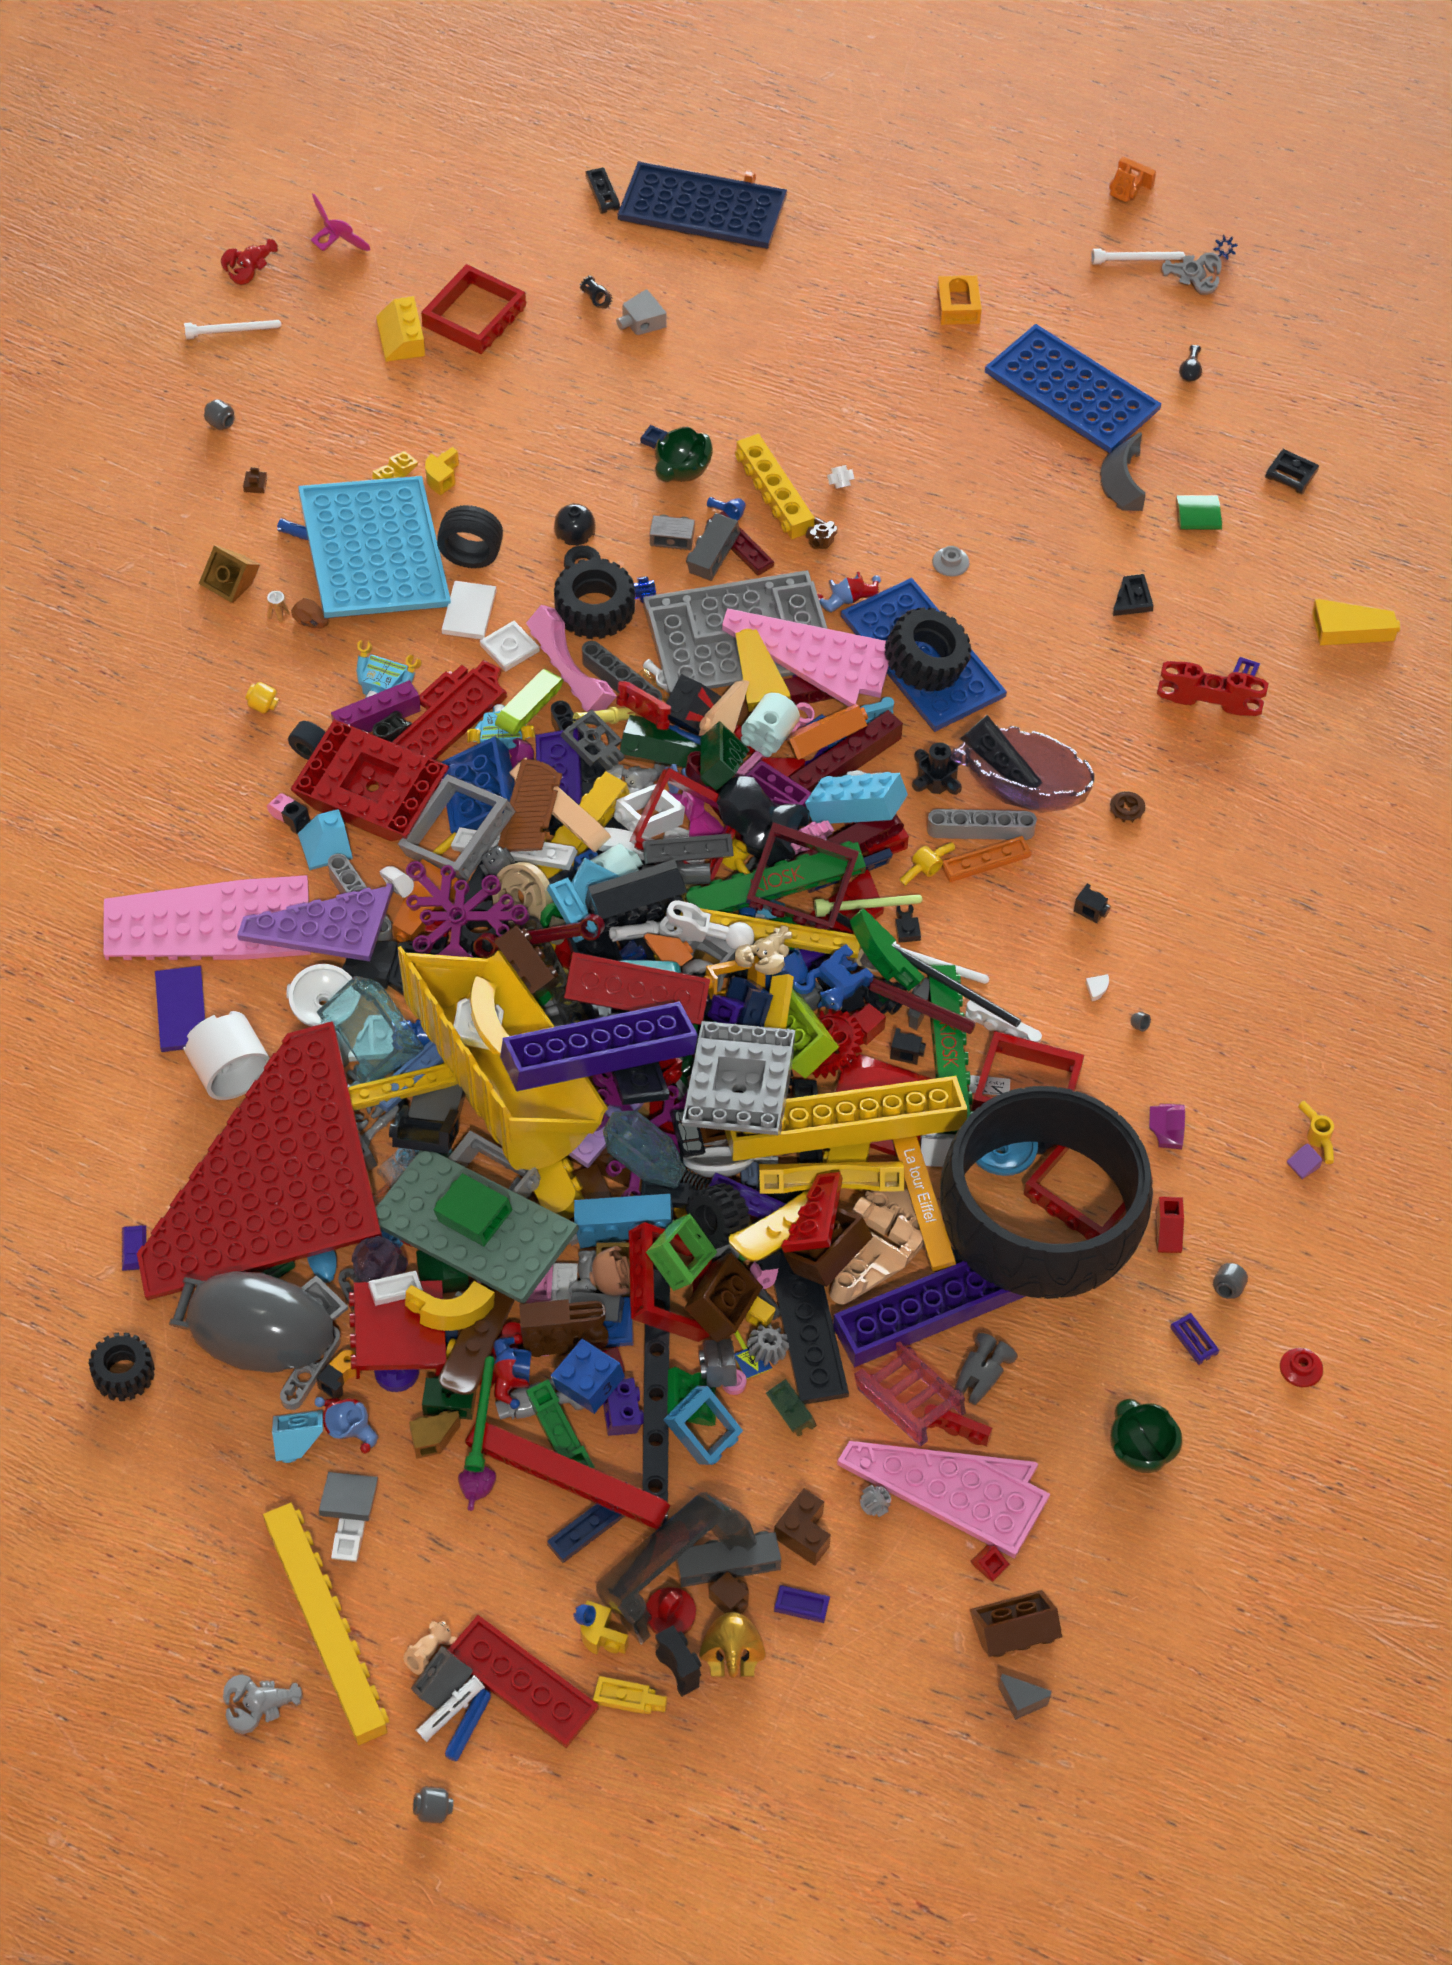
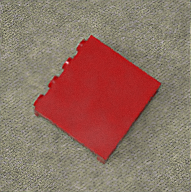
[349,1281,446,1379]

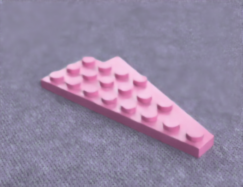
[722,608,889,707]
[837,1441,1050,1559]

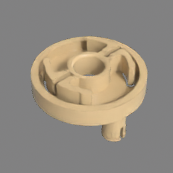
[492,862,553,930]

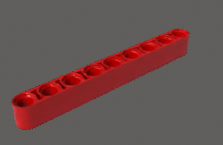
[465,1422,670,1529]

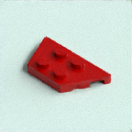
[806,869,884,935]

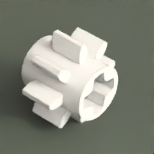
[827,465,854,489]

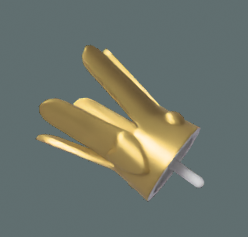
[267,591,290,622]

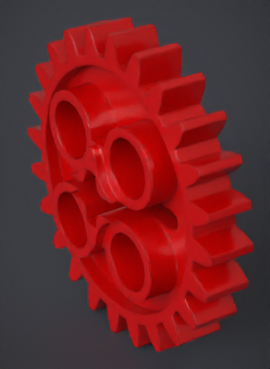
[809,1009,865,1079]

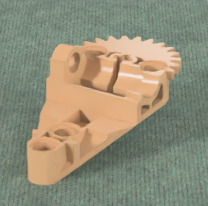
[830,1188,924,1304]

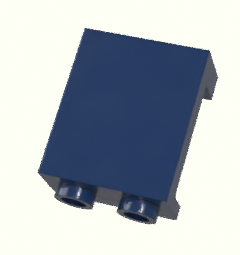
[726,976,773,1027]

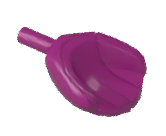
[458,1466,496,1511]

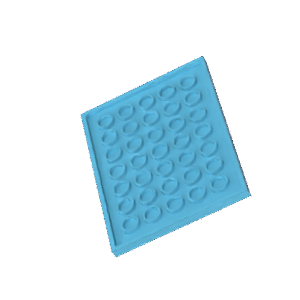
[298,476,451,618]

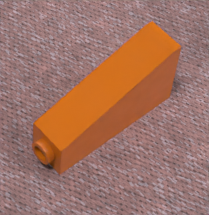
[786,704,869,760]
[393,859,460,943]

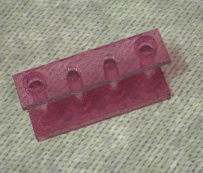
[854,1341,966,1447]

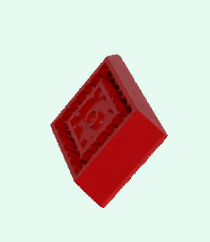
[291,719,449,841]

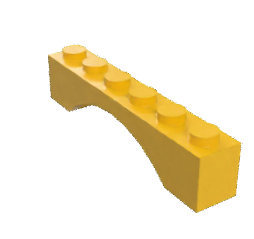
[759,1162,904,1194]

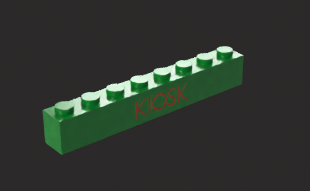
[685,841,866,913]
[927,965,974,1134]

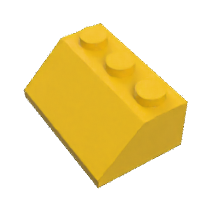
[376,296,425,362]

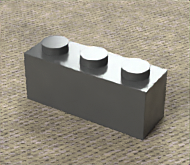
[686,513,740,581]

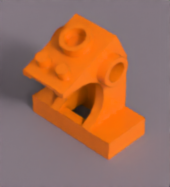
[1109,156,1156,202]

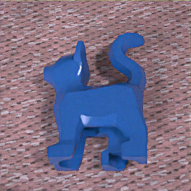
[793,944,874,1011]

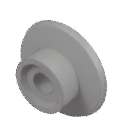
[932,546,970,576]

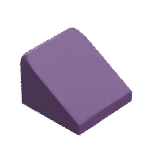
[1287,1143,1322,1179]

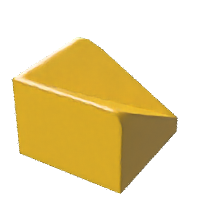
[746,1296,775,1329]

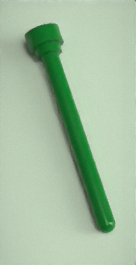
[464,1356,495,1472]

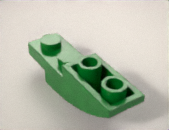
[850,908,924,991]

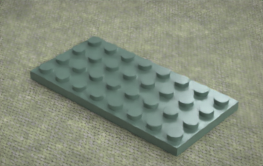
[376,1150,579,1304]

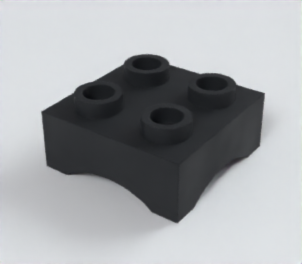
[342,941,398,989]
[655,1625,702,1697]

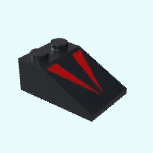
[666,674,721,737]

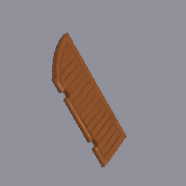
[498,759,562,852]

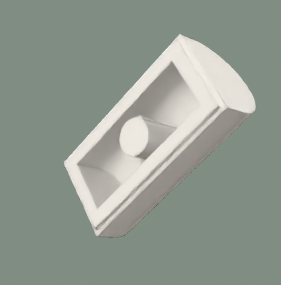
[379,866,414,898]

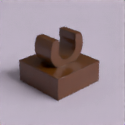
[243,467,267,493]

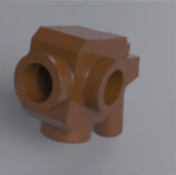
[806,517,837,549]

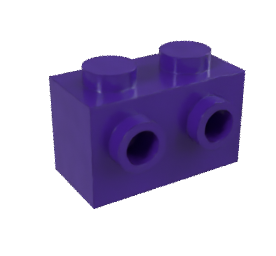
[603,1378,644,1436]

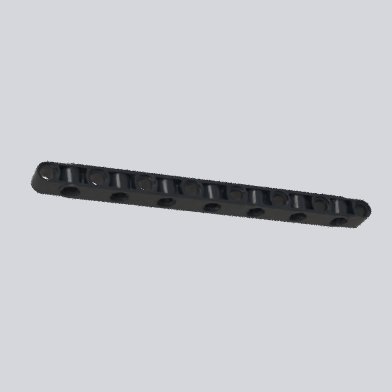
[642,1263,670,1525]

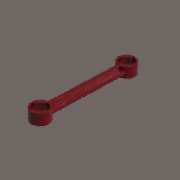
[473,914,605,959]

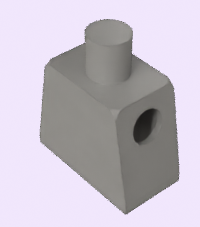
[616,289,667,335]

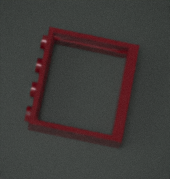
[746,822,859,931]

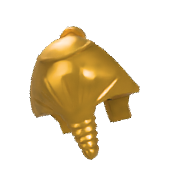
[699,1612,766,1678]

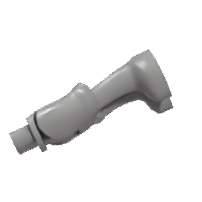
[495,1378,585,1420]

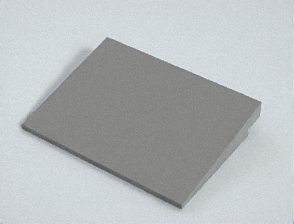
[643,570,827,695]

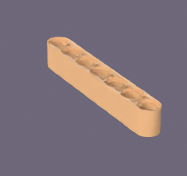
[509,758,611,852]

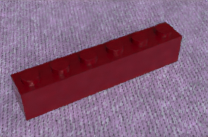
[790,710,903,793]

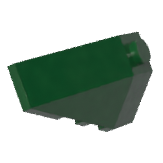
[620,715,701,769]

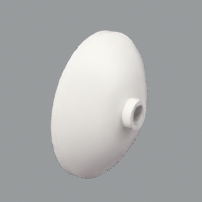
[288,964,358,1027]
[683,1146,754,1178]

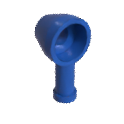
[707,497,746,521]

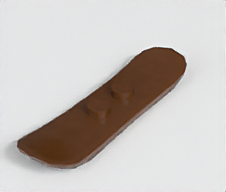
[439,1283,514,1395]

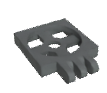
[560,710,625,771]

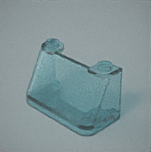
[317,976,424,1083]

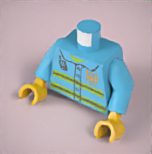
[356,640,422,698]
[467,704,535,749]

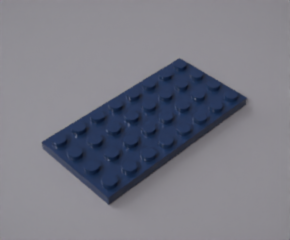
[618,161,787,249]

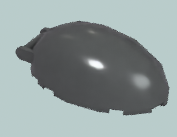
[169,1271,334,1373]

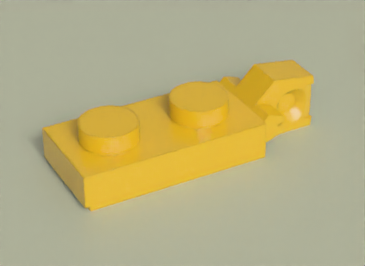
[593,1676,667,1714]

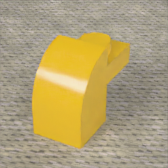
[425,447,459,496]
[580,1600,628,1655]

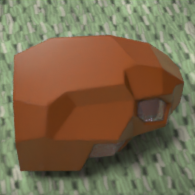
[291,598,328,629]

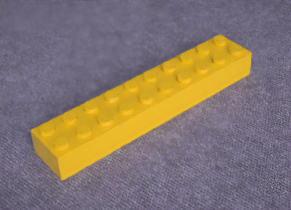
[725,1076,967,1161]

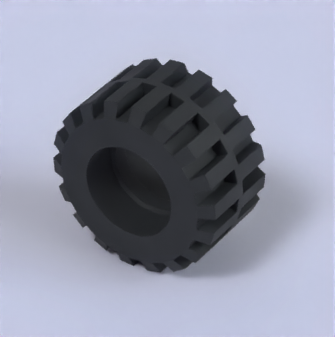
[455,900,509,958]
[686,1183,750,1249]
[89,1332,155,1401]

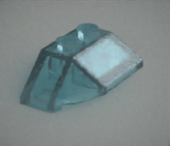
[603,1111,686,1188]

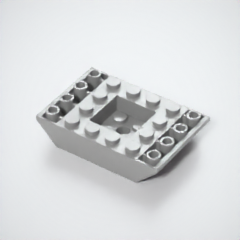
[682,1021,795,1135]

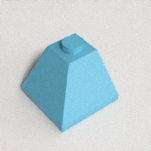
[298,809,353,870]
[272,1410,323,1463]

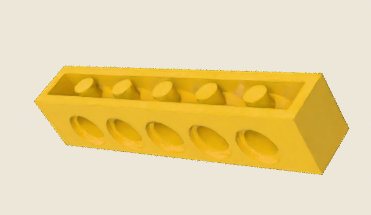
[735,433,815,540]

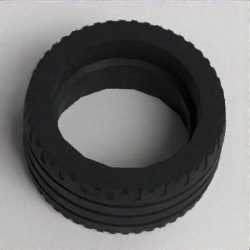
[437,505,503,568]

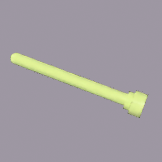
[814,895,923,917]

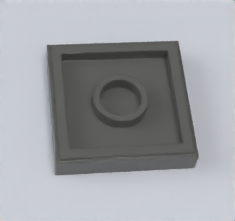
[319,1472,378,1521]

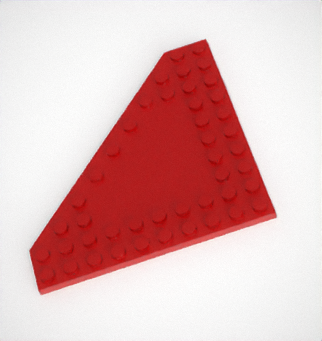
[137,1021,382,1301]

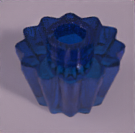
[619,940,647,961]

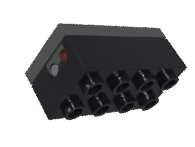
[585,859,687,935]

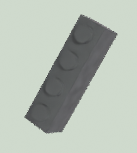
[675,1531,781,1588]

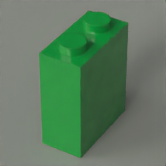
[433,1173,513,1247]

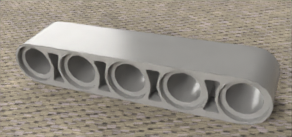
[927,809,1037,840]
[328,854,393,941]

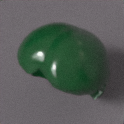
[655,426,713,482]
[1110,1399,1182,1473]

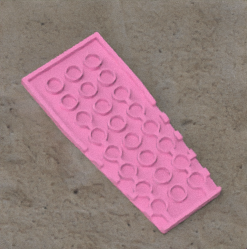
[104,875,311,960]

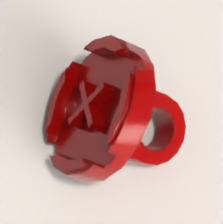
[645,1587,696,1634]

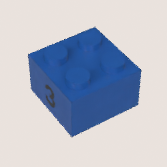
[551,1339,625,1414]

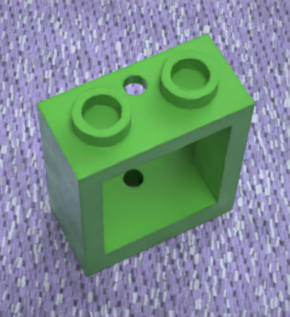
[646,1214,717,1291]

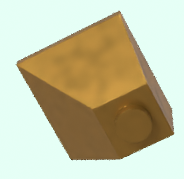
[199,545,260,603]

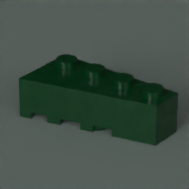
[700,721,750,791]

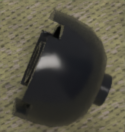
[554,504,596,546]

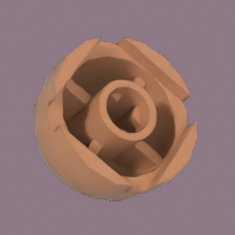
[589,1246,630,1297]

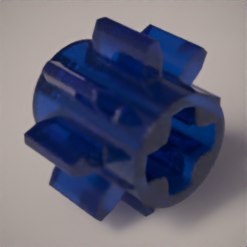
[1213,234,1238,260]
[633,576,656,603]

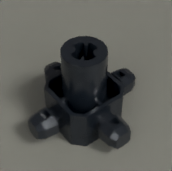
[912,742,964,795]

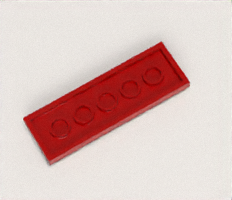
[392,668,505,760]
[564,952,710,1025]
[448,1615,599,1748]

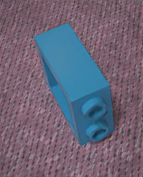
[663,1386,743,1465]

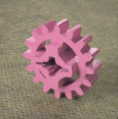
[791,820,834,856]

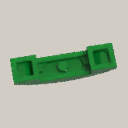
[526,1379,595,1468]

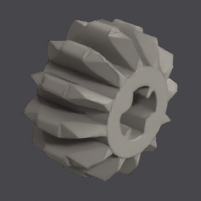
[747,1323,789,1366]

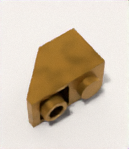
[409,1411,460,1459]

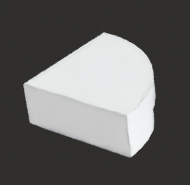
[1085,974,1109,1001]

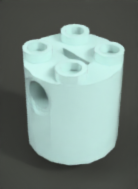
[741,693,800,757]
[577,843,643,876]

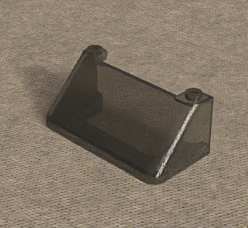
[596,1492,757,1644]

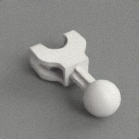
[659,901,754,949]

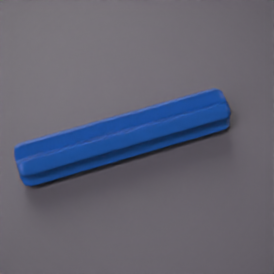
[445,1689,491,1761]

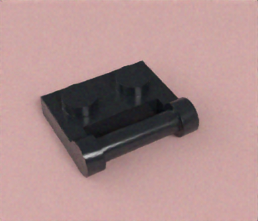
[1265,449,1319,494]

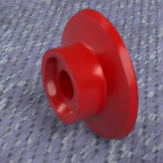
[1279,1348,1324,1387]

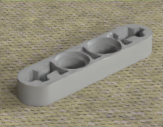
[280,1326,341,1410]

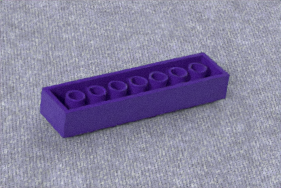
[500,1002,698,1092]
[833,1261,1026,1367]

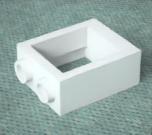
[614,784,685,838]

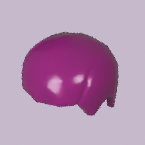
[509,738,534,769]

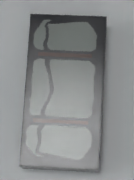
[670,1109,706,1158]

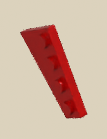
[781,1172,843,1253]

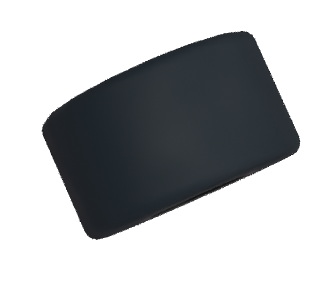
[288,721,326,760]

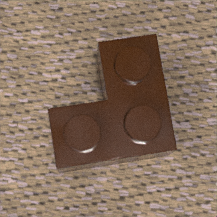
[774,1488,831,1566]

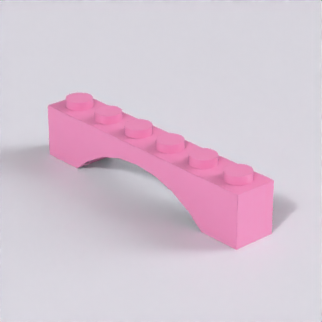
[526,605,617,712]

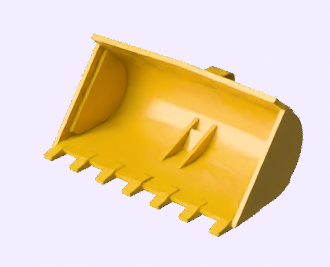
[398,946,608,1170]

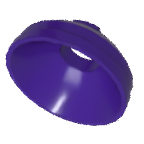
[374,1369,419,1392]

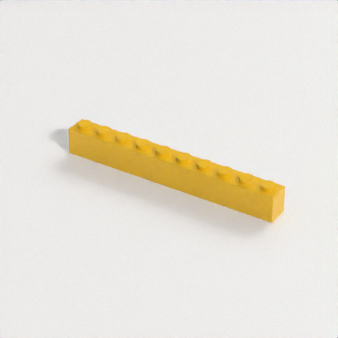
[263,1502,389,1746]

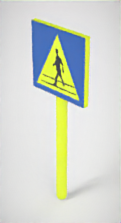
[734,1330,772,1380]

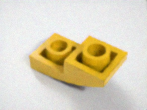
[372,451,418,480]

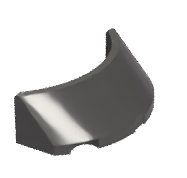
[1100,432,1146,511]

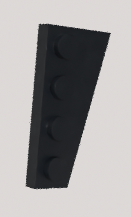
[960,715,1043,797]

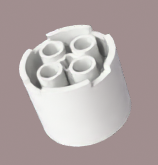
[183,1011,270,1100]

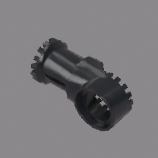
[580,276,613,309]

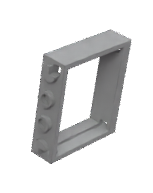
[398,774,515,882]
[448,1131,541,1198]

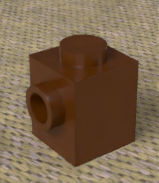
[709,1572,749,1614]

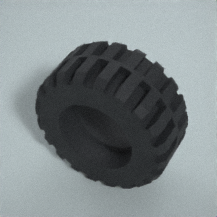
[554,558,635,639]
[885,607,971,692]

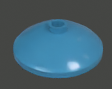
[975,1142,1038,1176]

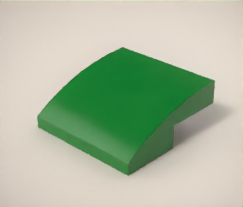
[1176,495,1222,529]
[667,1367,716,1426]

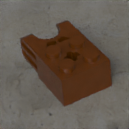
[519,1299,609,1357]

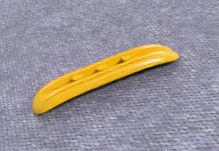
[728,1189,810,1262]

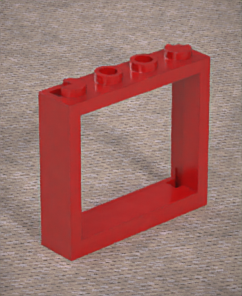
[421,264,527,355]
[629,768,736,881]
[972,1031,1084,1111]
[1024,1145,1153,1240]
[629,1222,712,1342]

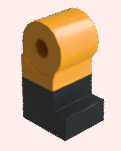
[317,1350,356,1399]

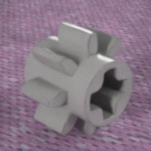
[860,1485,891,1517]

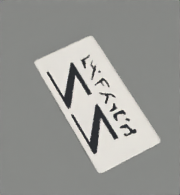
[969,1075,1010,1095]

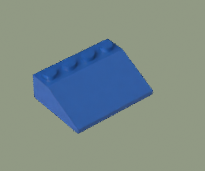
[441,736,515,834]

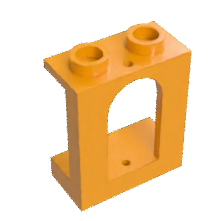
[937,275,982,325]
[703,956,766,1000]

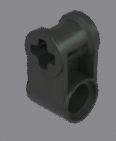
[372,711,412,742]

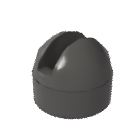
[1130,1012,1151,1032]

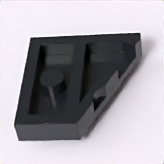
[1112,574,1154,616]

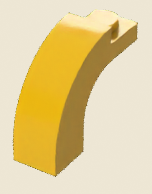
[405,1281,495,1331]

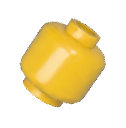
[245,682,279,714]

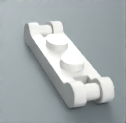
[965,1000,1042,1043]

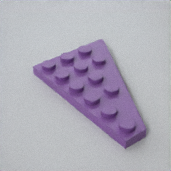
[237,883,394,961]

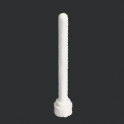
[1091,249,1185,265]
[184,320,281,339]
[893,941,989,984]

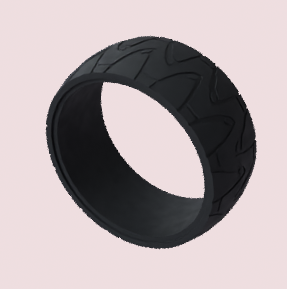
[940,1086,1153,1299]

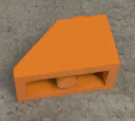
[643,933,694,967]

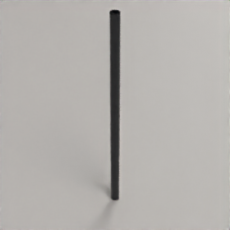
[836,913,1021,1027]

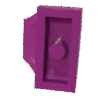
[1149,1104,1185,1150]

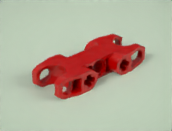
[1157,661,1269,716]

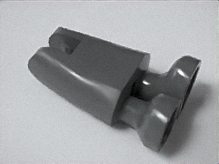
[954,1333,1018,1405]

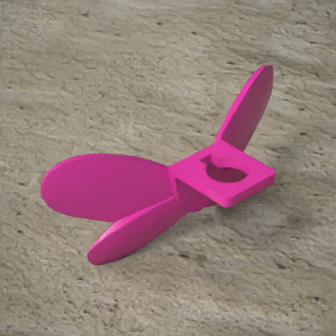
[311,194,370,251]
[667,791,724,837]

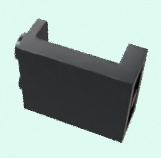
[389,1105,459,1154]

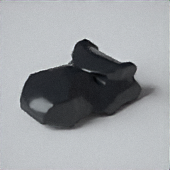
[716,776,810,868]

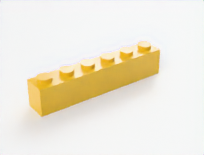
[533,771,630,879]

